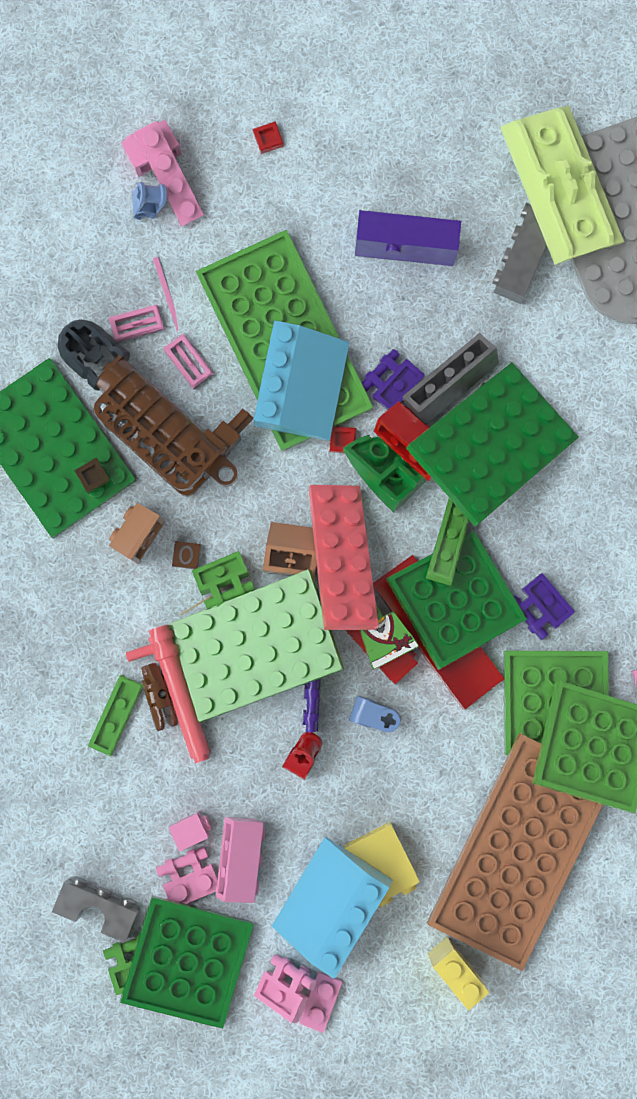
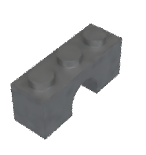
[52,876,141,943]

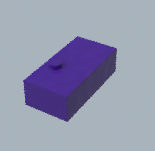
[354,210,462,266]

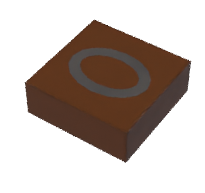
[172,541,201,569]

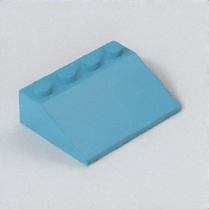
[254,320,350,441]
[272,836,393,979]

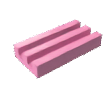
[109,304,164,343]
[163,334,214,389]

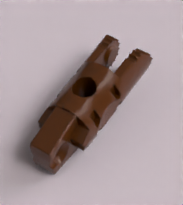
[141,663,178,731]

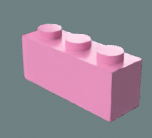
[216,817,265,903]

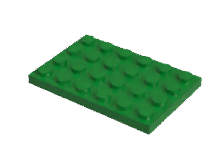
[0,357,137,539]
[406,362,579,527]

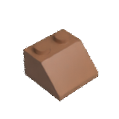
[109,503,165,564]

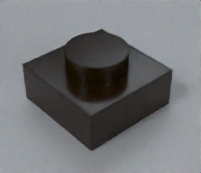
[74,457,111,494]

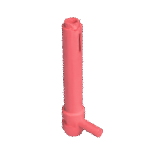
[126,624,211,763]

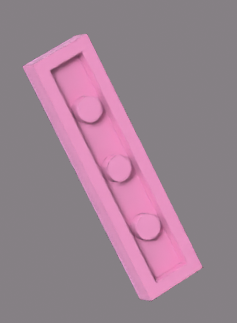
[133,121,204,227]

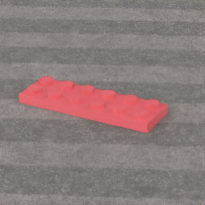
[308,485,378,630]

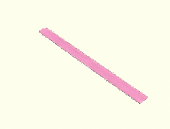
[153,257,178,331]

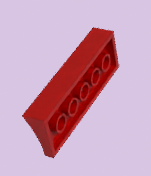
[373,555,504,710]

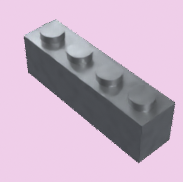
[492,202,547,304]
[403,333,499,424]

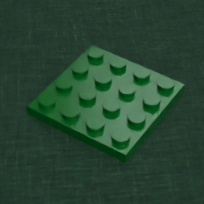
[386,531,527,670]
[120,895,254,1029]

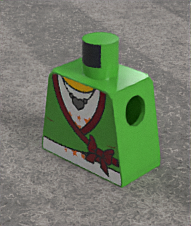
[360,604,418,670]

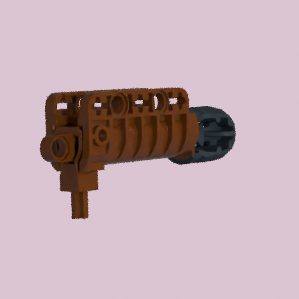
[58,319,254,497]

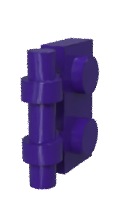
[362,349,425,410]
[513,573,575,640]
[302,679,321,732]

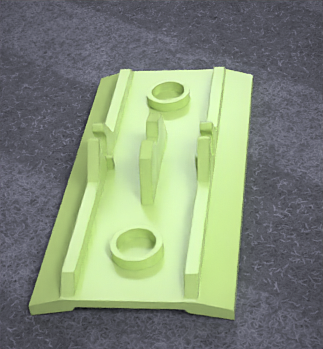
[500,106,624,265]

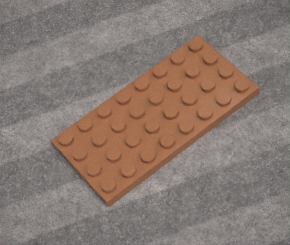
[427,733,603,971]

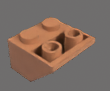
[263,522,317,579]

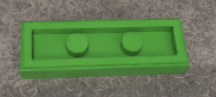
[88,675,143,757]

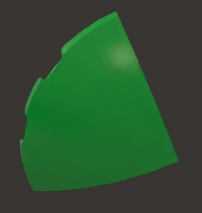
[343,435,427,513]

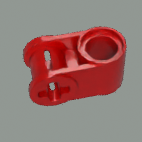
[282,732,323,780]

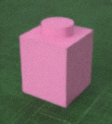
[168,811,212,852]

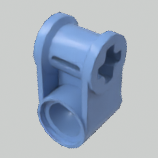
[132,182,167,220]
[349,696,400,733]

